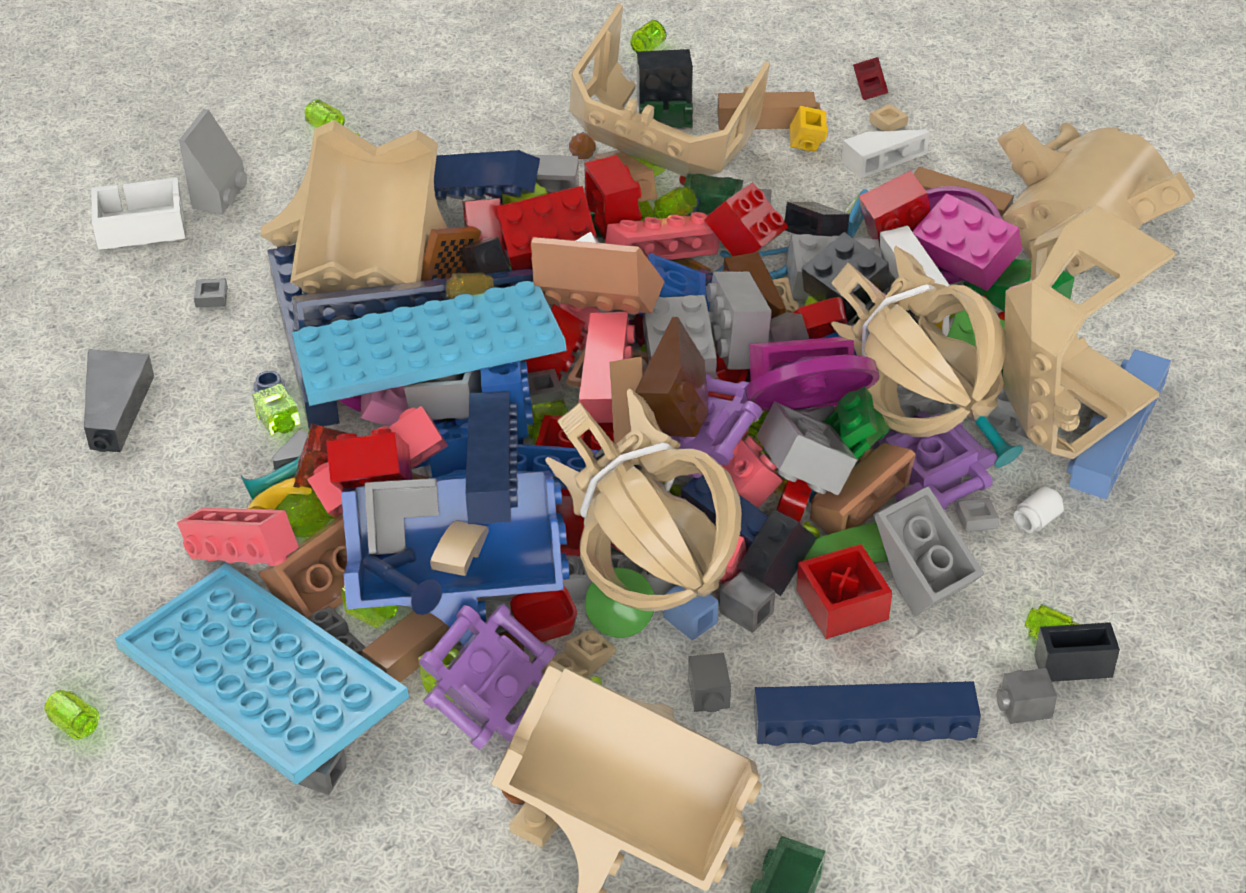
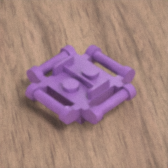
[670,374,763,478]
[871,411,997,510]
[419,603,557,750]

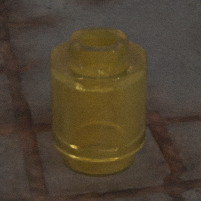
[446,272,494,299]

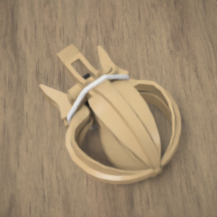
[831,246,1007,437]
[545,389,742,611]

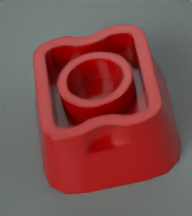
[793,297,847,339]
[776,479,812,523]
[510,586,578,642]

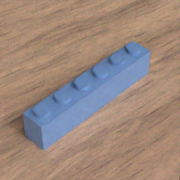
[1067,349,1171,500]

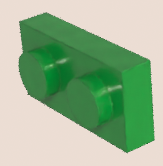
[837,386,877,448]

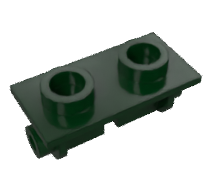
[639,101,693,128]

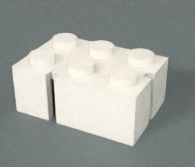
[91,178,185,250]

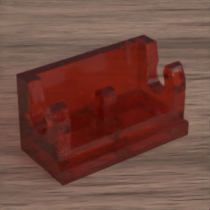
[293,424,347,489]

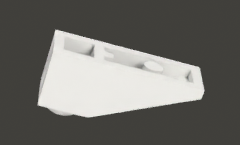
[842,129,930,179]

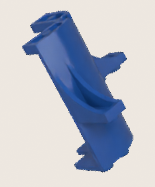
[341,469,569,647]

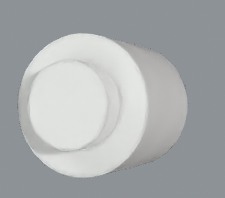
[1014,487,1064,533]

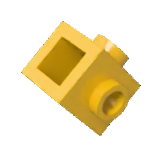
[790,106,828,151]

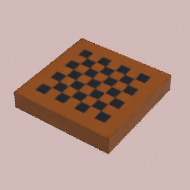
[421,227,481,281]

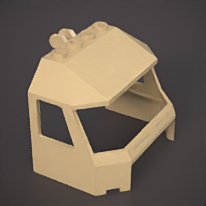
[569,4,770,180]
[1003,205,1175,459]

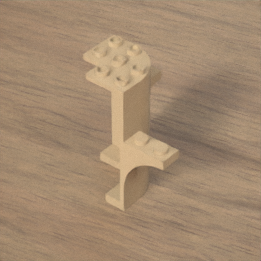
[260,120,448,294]
[997,123,1195,275]
[491,660,762,893]

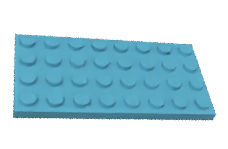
[292,281,567,406]
[115,563,409,785]

